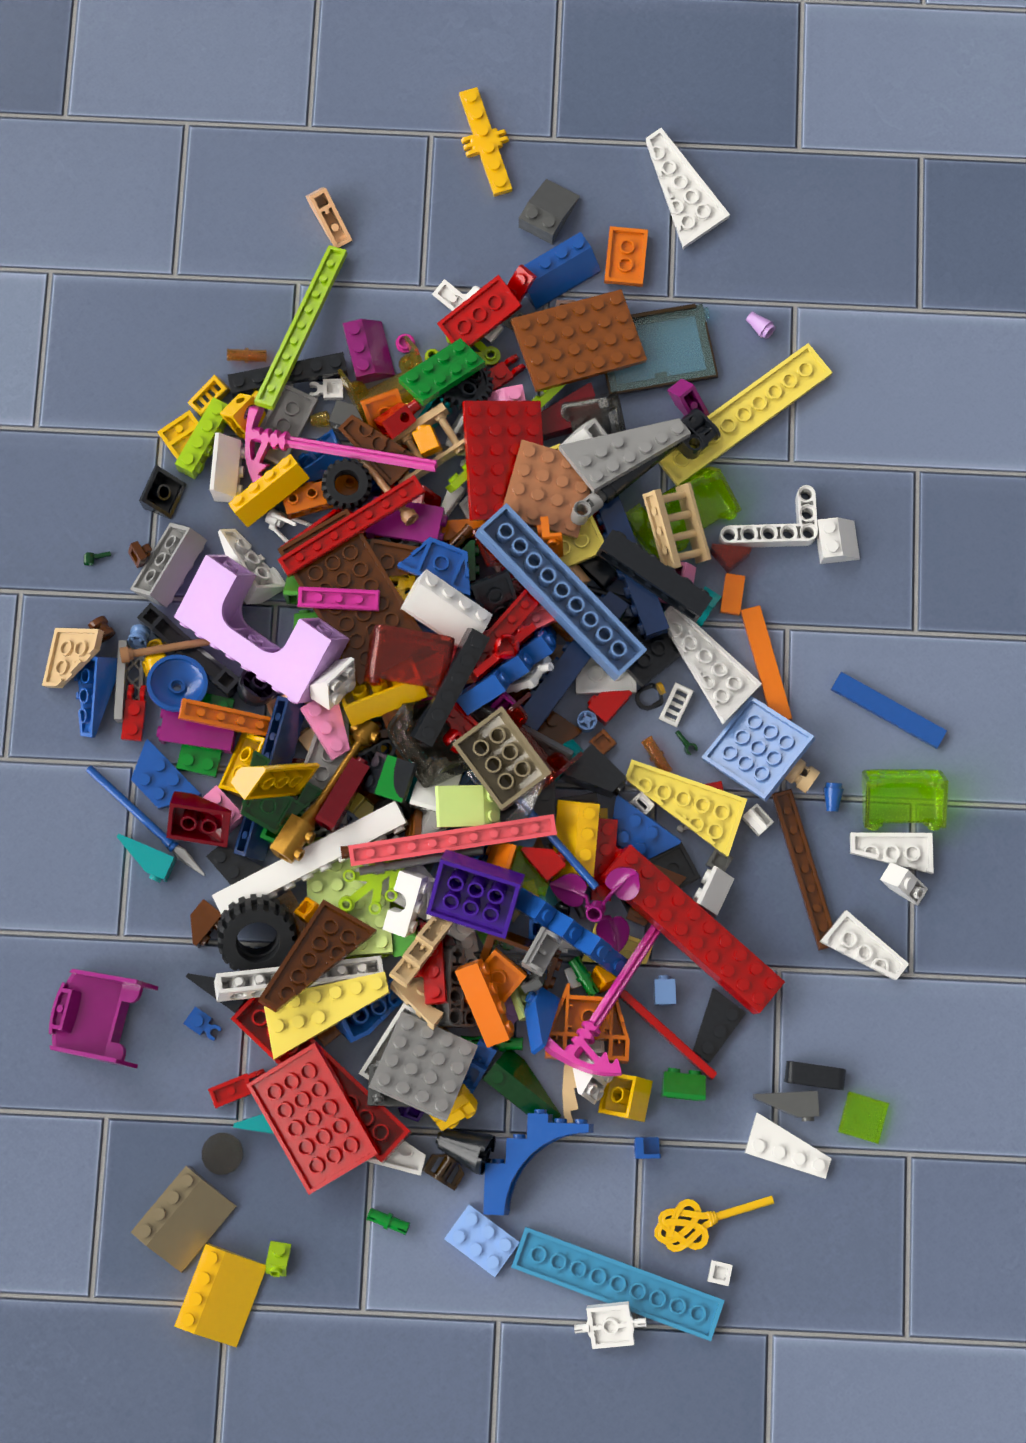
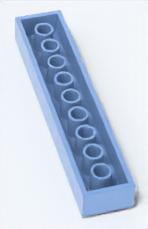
[475,503,647,681]

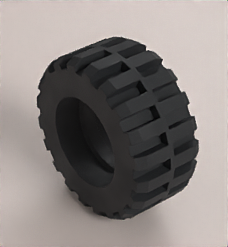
[217,894,297,971]

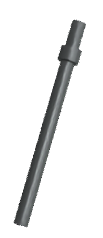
[359,847,483,876]

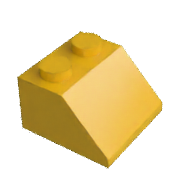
[598,1074,653,1122]

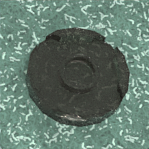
[202,1133,244,1175]

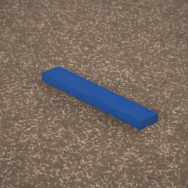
[831,672,947,749]

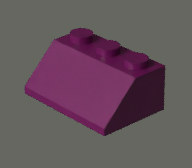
[343,319,395,385]

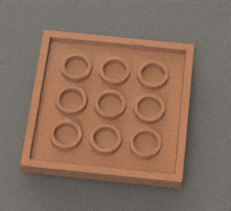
[503,440,591,539]

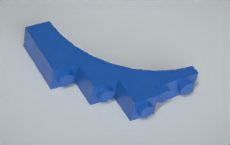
[457,626,557,715]
[515,888,628,977]
[483,1109,594,1215]

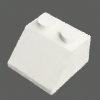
[816,517,860,564]

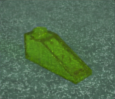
[626,503,660,560]

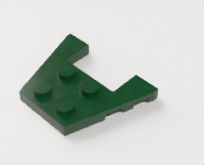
[240,750,323,834]

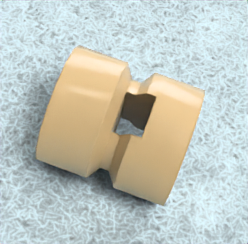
[785,758,820,793]

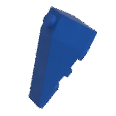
[298,429,351,485]
[74,656,118,738]
[335,978,403,1043]

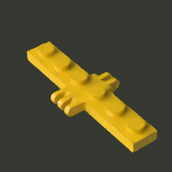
[459,87,512,197]

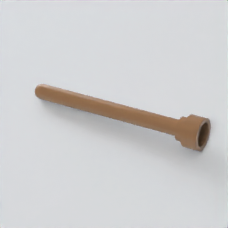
[357,459,419,526]
[119,639,210,663]

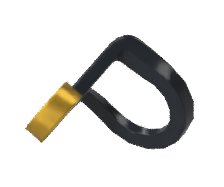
[635,682,666,711]

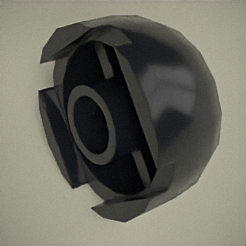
[237,670,277,707]

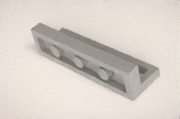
[114,640,145,723]

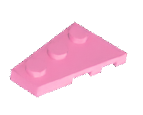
[300,700,350,761]

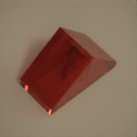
[710,544,752,573]

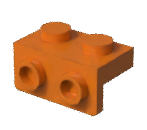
[537,516,563,557]

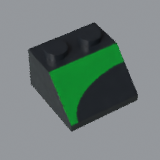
[363,752,418,804]

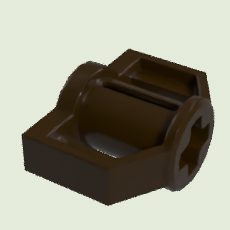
[422,1153,465,1191]

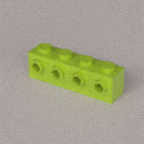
[175,397,228,479]

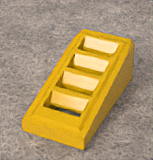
[188,375,231,417]

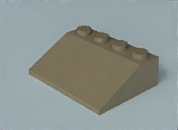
[452,706,551,811]
[131,1166,237,1273]

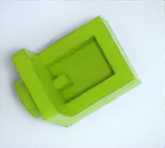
[266,1241,291,1277]

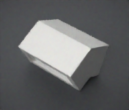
[741,804,774,837]

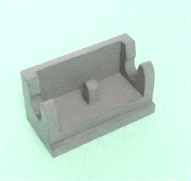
[522,926,562,977]

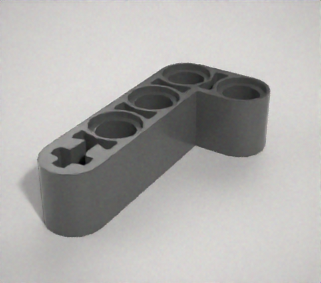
[436,945,477,1028]

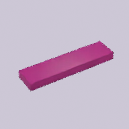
[297,587,380,612]

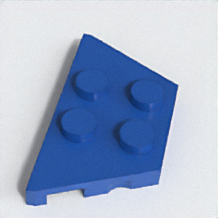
[397,537,471,597]
[131,739,201,809]
[613,794,682,859]

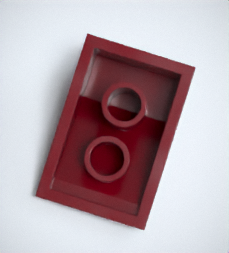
[166,791,232,847]

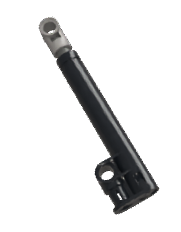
[570,408,721,525]

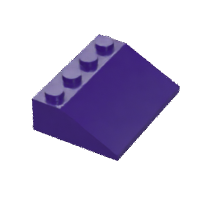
[426,850,525,939]

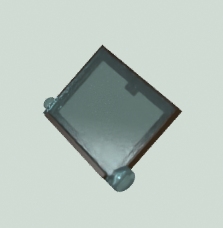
[605,304,718,397]

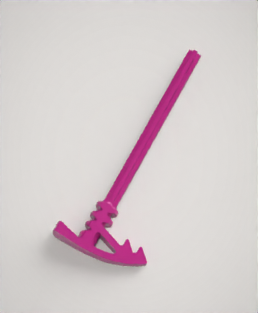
[245,406,438,483]
[544,924,661,1076]

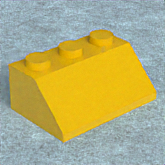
[218,733,265,798]

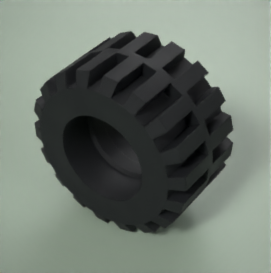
[321,458,372,512]

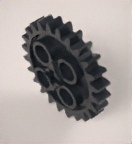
[437,365,494,410]

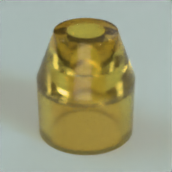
[310,411,330,428]

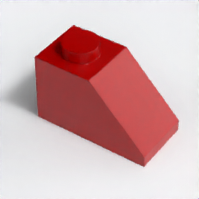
[587,690,632,726]
[521,847,567,884]

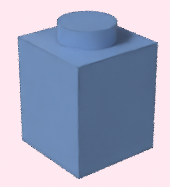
[653,975,676,1006]

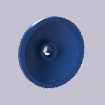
[146,655,208,712]

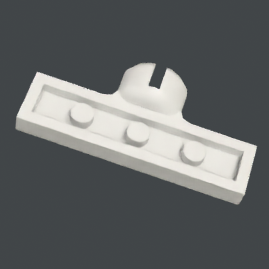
[432,279,504,344]

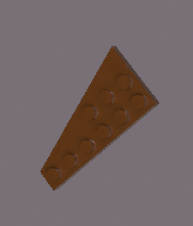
[258,899,377,1012]

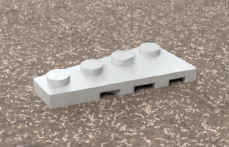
[819,910,909,980]
[745,1113,831,1179]

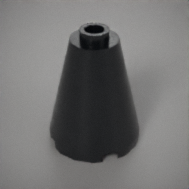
[436,1129,496,1175]

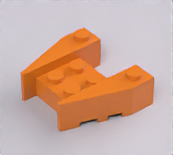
[545,983,630,1064]

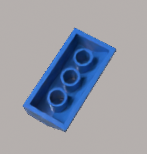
[515,232,601,310]

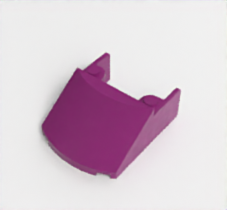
[49,969,158,1069]

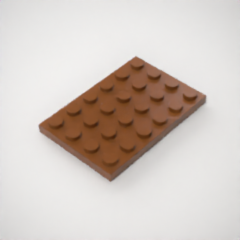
[511,289,647,392]

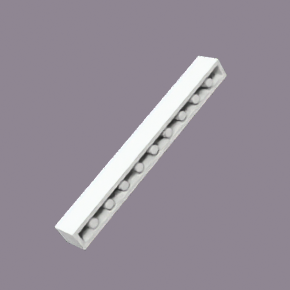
[212,801,408,914]

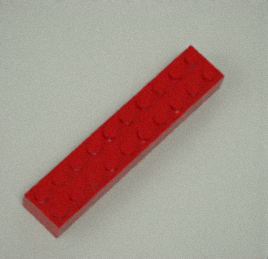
[600,844,785,1015]
[231,997,412,1163]

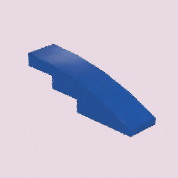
[462,1038,498,1094]

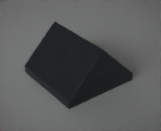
[139,465,187,519]

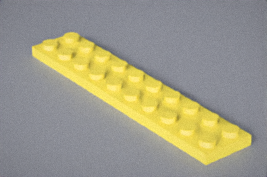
[659,343,833,486]

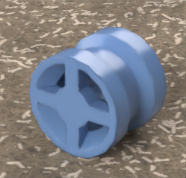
[127,624,150,649]
[577,710,597,733]

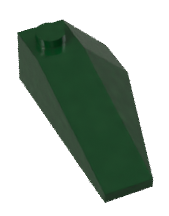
[483,1050,561,1123]

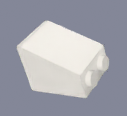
[409,757,463,812]

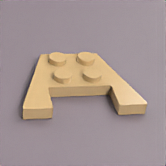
[390,977,444,1030]

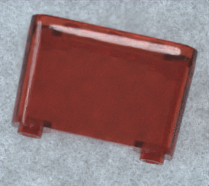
[363,625,455,696]

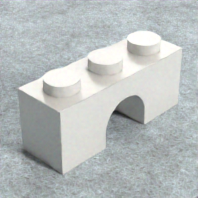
[383,868,429,937]

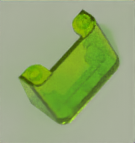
[644,466,742,551]
[862,769,949,831]

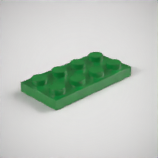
[398,338,485,406]
[176,693,235,778]

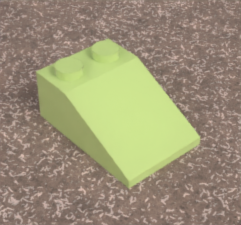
[435,785,500,828]

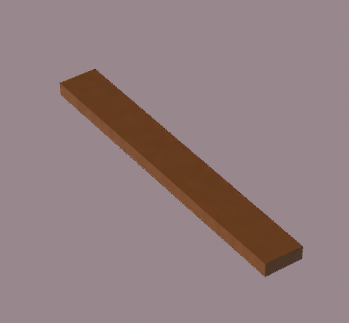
[771,789,833,951]

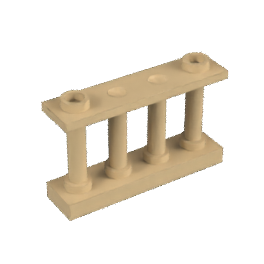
[391,402,465,484]
[642,482,711,569]

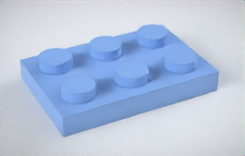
[444,1204,520,1277]

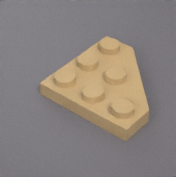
[42,628,104,688]

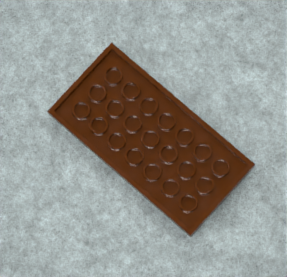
[277,509,430,686]

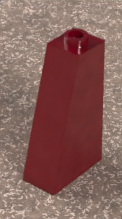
[541,383,603,441]
[315,757,370,833]

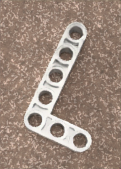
[719,485,818,548]

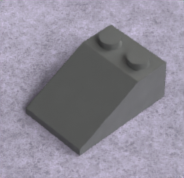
[519,179,580,244]

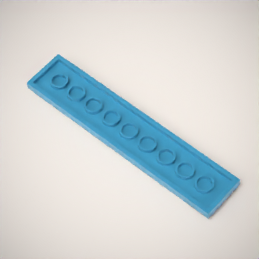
[511,1227,725,1341]

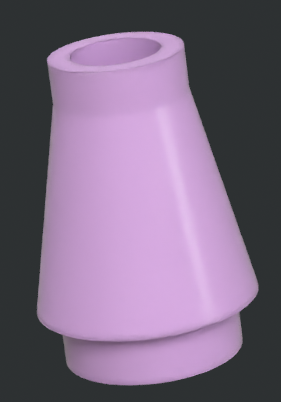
[746,312,775,339]

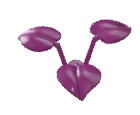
[550,867,640,952]

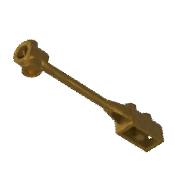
[270,720,381,864]

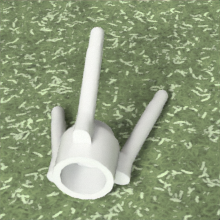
[265,508,312,543]

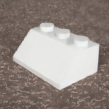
[210,433,246,502]

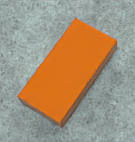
[720,573,745,616]

